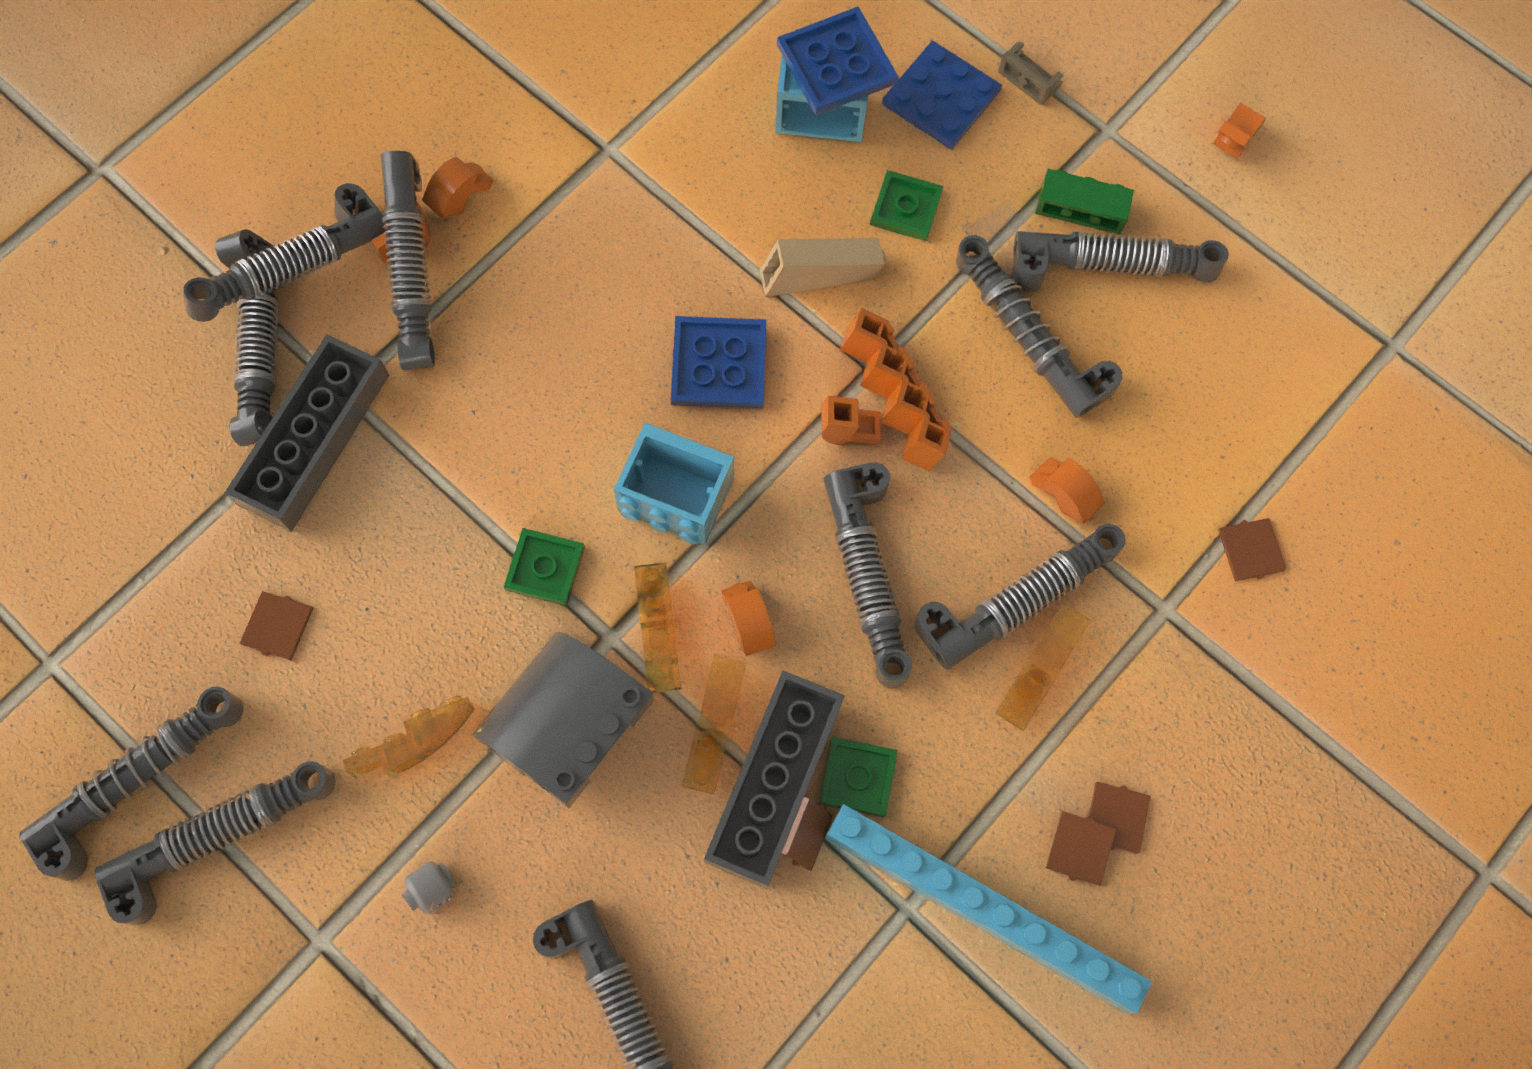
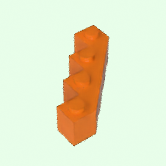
[840,307,952,471]

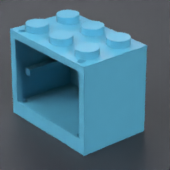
[775,55,868,142]
[614,423,734,545]

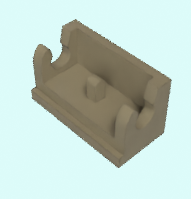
[998,41,1064,105]

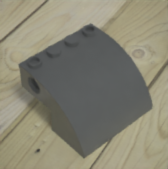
[472,632,654,808]

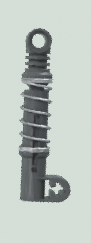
[956,235,1122,418]
[19,687,243,881]

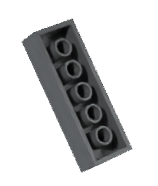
[224,334,389,532]
[704,670,845,889]

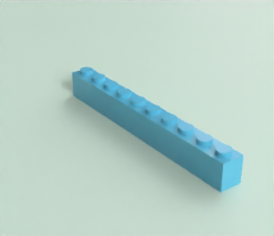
[824,804,1152,1014]

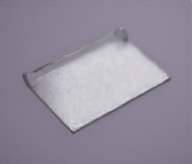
[962,200,1063,293]

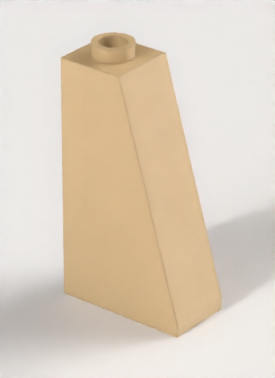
[759,238,885,297]

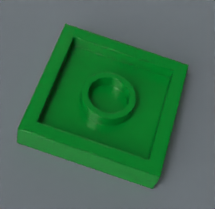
[870,170,943,241]
[503,528,585,606]
[820,737,897,817]

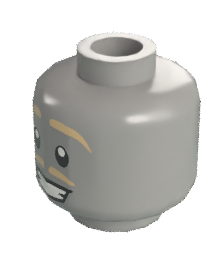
[402,862,457,914]

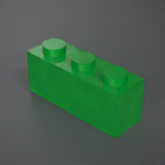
[1035,169,1134,235]

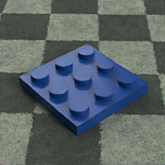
[777,6,899,116]
[882,40,1002,150]
[671,316,766,409]

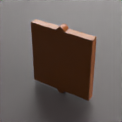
[1218,518,1286,581]
[239,591,313,661]
[1089,782,1151,854]
[781,797,833,871]
[1045,811,1117,886]

